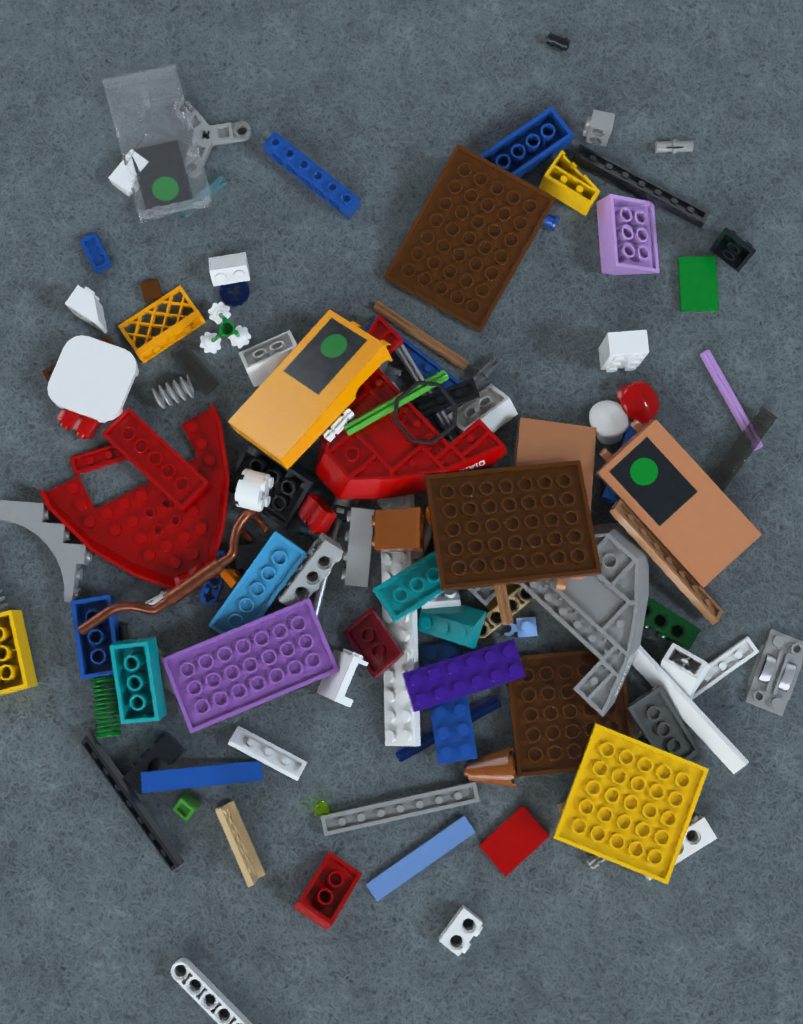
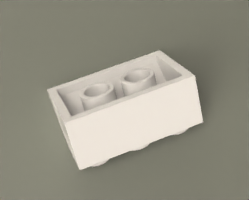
[238,330,297,387]
[447,384,518,434]

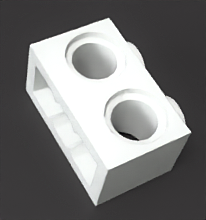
[438,904,483,957]

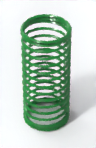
[91,676,122,738]

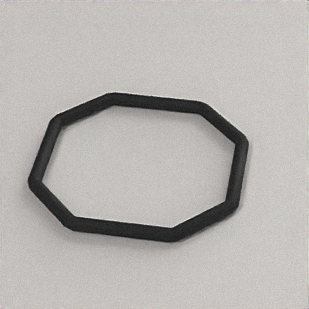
[393,381,458,445]

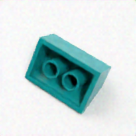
[417,604,487,649]

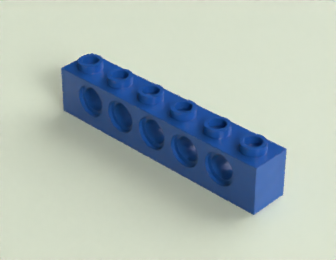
[263,131,361,220]

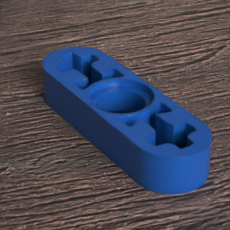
[200,551,229,606]

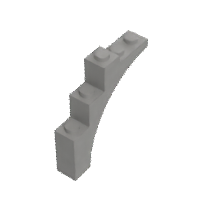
[0,500,93,603]

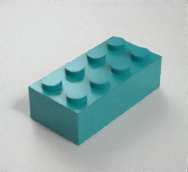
[109,637,167,724]

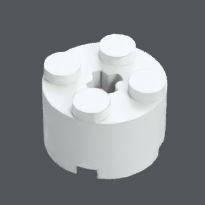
[235,469,274,512]

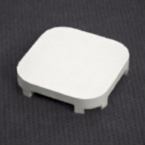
[47,335,139,423]

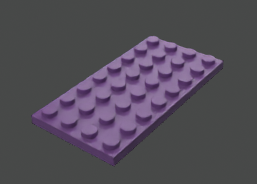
[162,598,339,733]

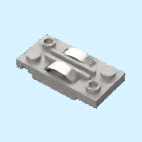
[744,629,803,716]

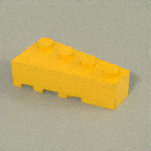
[0,610,38,696]

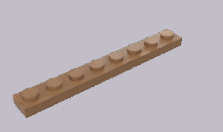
[609,499,723,625]

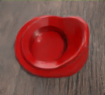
[616,381,659,424]

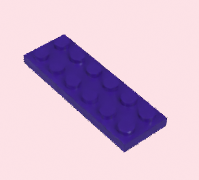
[402,639,526,712]

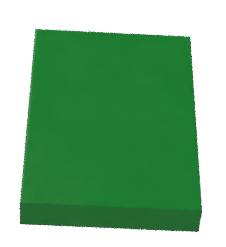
[677,256,719,312]

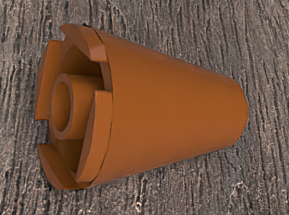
[464,747,519,788]

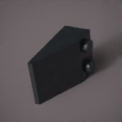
[709,227,757,272]

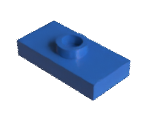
[79,232,113,274]

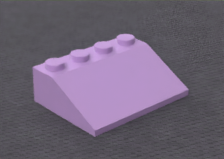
[596,194,660,275]

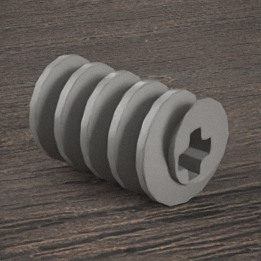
[152,374,194,409]

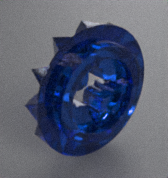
[220,281,250,307]

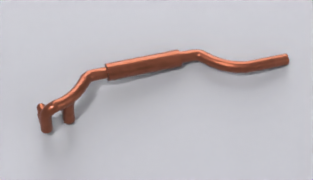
[77,509,269,635]

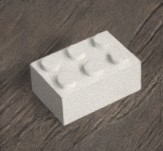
[598,330,649,372]

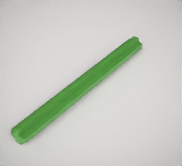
[344,370,449,435]

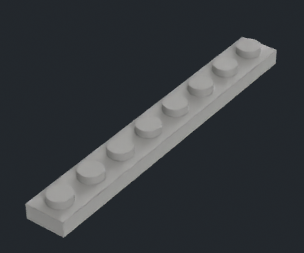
[320,781,480,836]

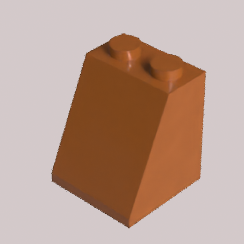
[371,507,424,552]

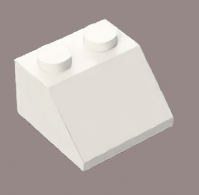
[65,285,107,334]

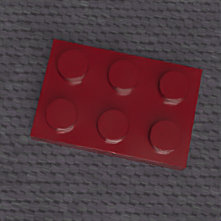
[343,607,405,679]

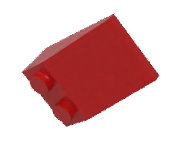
[293,851,362,930]

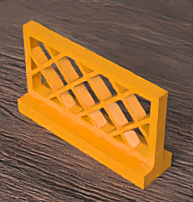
[118,285,206,364]

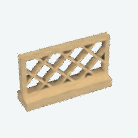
[215,800,265,887]

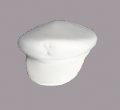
[589,400,629,445]

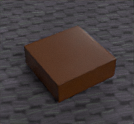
[140,278,163,302]

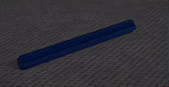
[396,697,501,762]

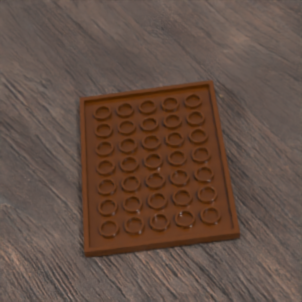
[384,144,556,333]
[424,460,602,591]

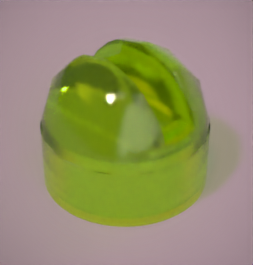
[313,800,330,816]

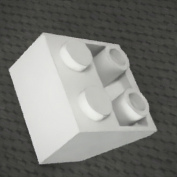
[660,643,710,699]

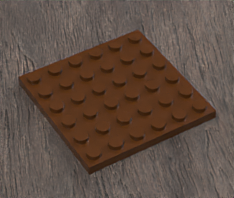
[507,650,633,777]

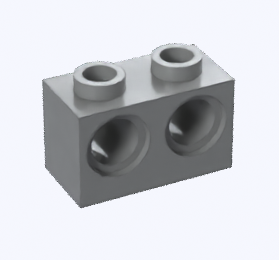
[582,110,615,147]

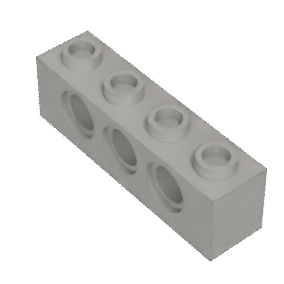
[277,533,344,606]

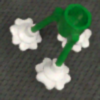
[200,302,251,354]

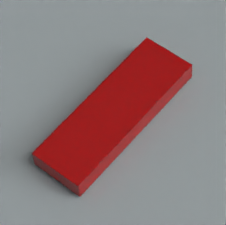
[70,444,128,476]

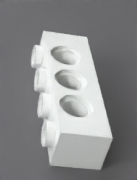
[645,815,717,881]

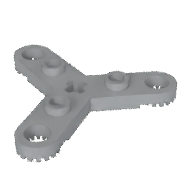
[174,100,252,179]

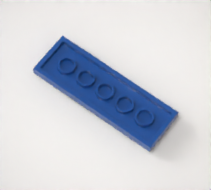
[420,642,478,765]

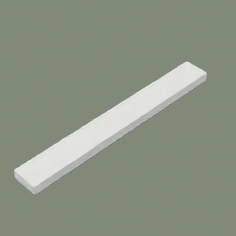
[631,636,759,740]
[632,645,749,774]

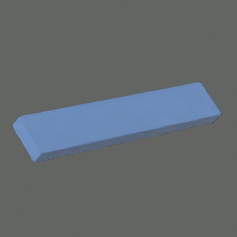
[366,815,476,901]

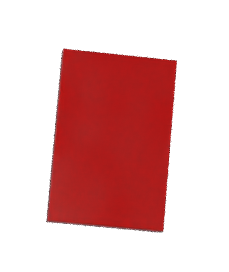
[479,805,549,877]

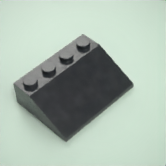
[229,441,319,528]

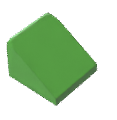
[172,791,202,822]

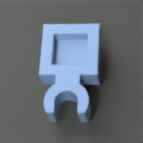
[503,617,538,638]

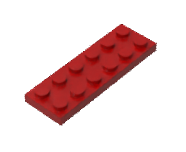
[102,407,210,512]

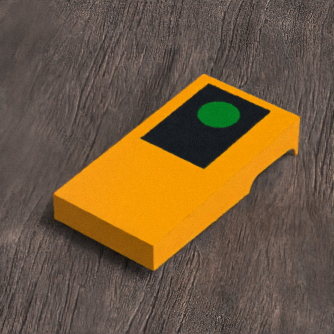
[228,309,393,470]

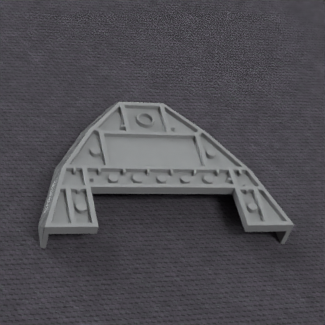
[467,523,649,717]

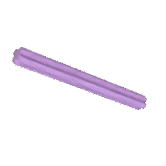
[700,350,763,451]

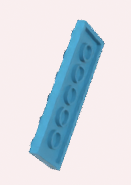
[208,530,307,634]

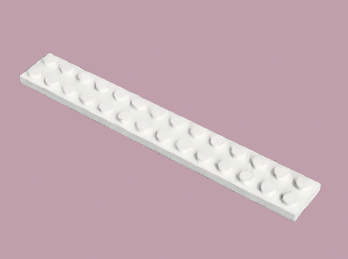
[380,494,421,746]

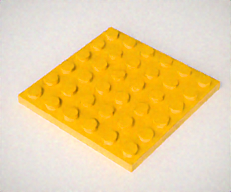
[553,723,709,884]

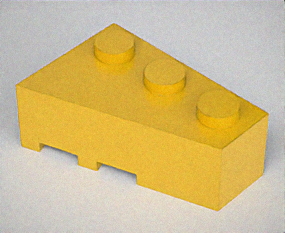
[539,150,600,216]

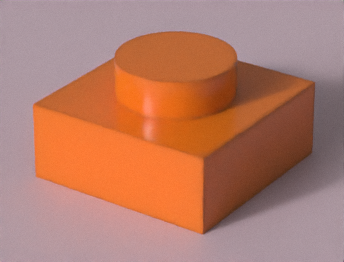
[219,569,242,588]

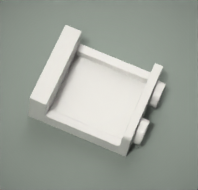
[316,648,368,707]

